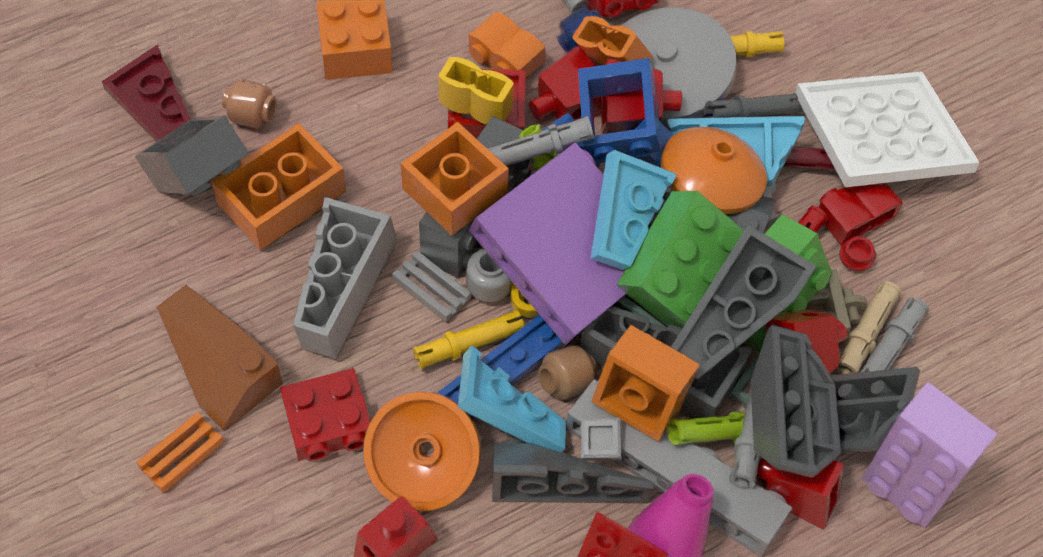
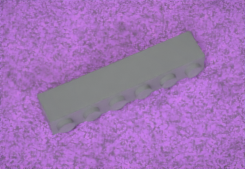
[566,379,793,557]

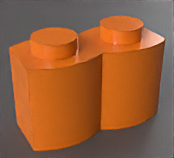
[468,11,546,79]
[573,16,653,66]

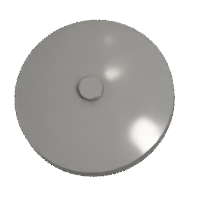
[621,7,737,126]

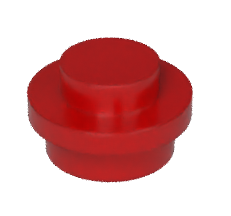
[839,236,876,271]

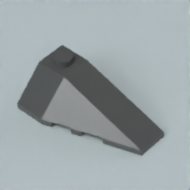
[671,225,817,379]
[492,439,653,504]

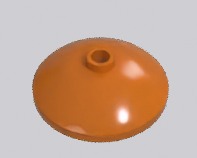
[661,127,767,214]
[363,392,481,511]

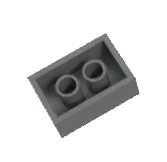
[135,115,249,196]

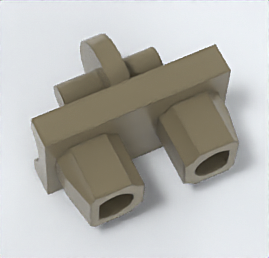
[807,269,867,345]

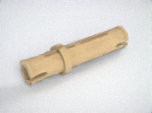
[835,281,901,374]

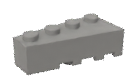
[293,197,397,359]

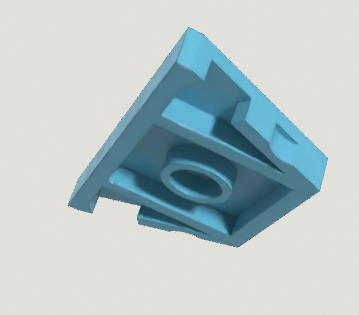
[668,116,804,187]

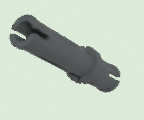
[704,93,803,118]

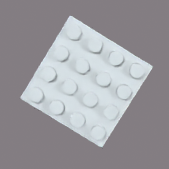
[795,72,979,187]

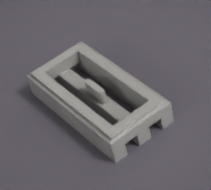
[392,251,471,323]

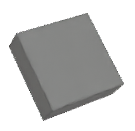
[581,418,622,460]

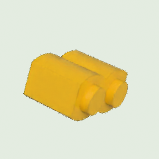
[438,57,514,125]

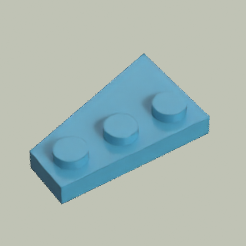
[591,150,677,270]
[458,345,566,452]

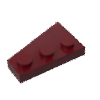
[102,44,190,142]

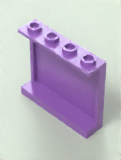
[469,142,649,345]

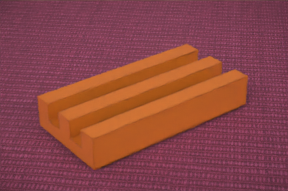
[136,412,224,494]

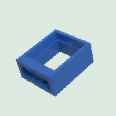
[578,58,662,163]

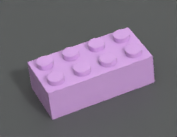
[861,382,998,529]

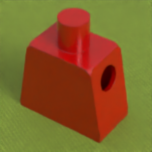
[529,46,601,121]
[601,59,682,134]
[766,310,847,373]
[756,458,844,530]
[354,496,437,557]

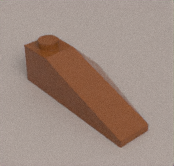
[157,285,283,432]

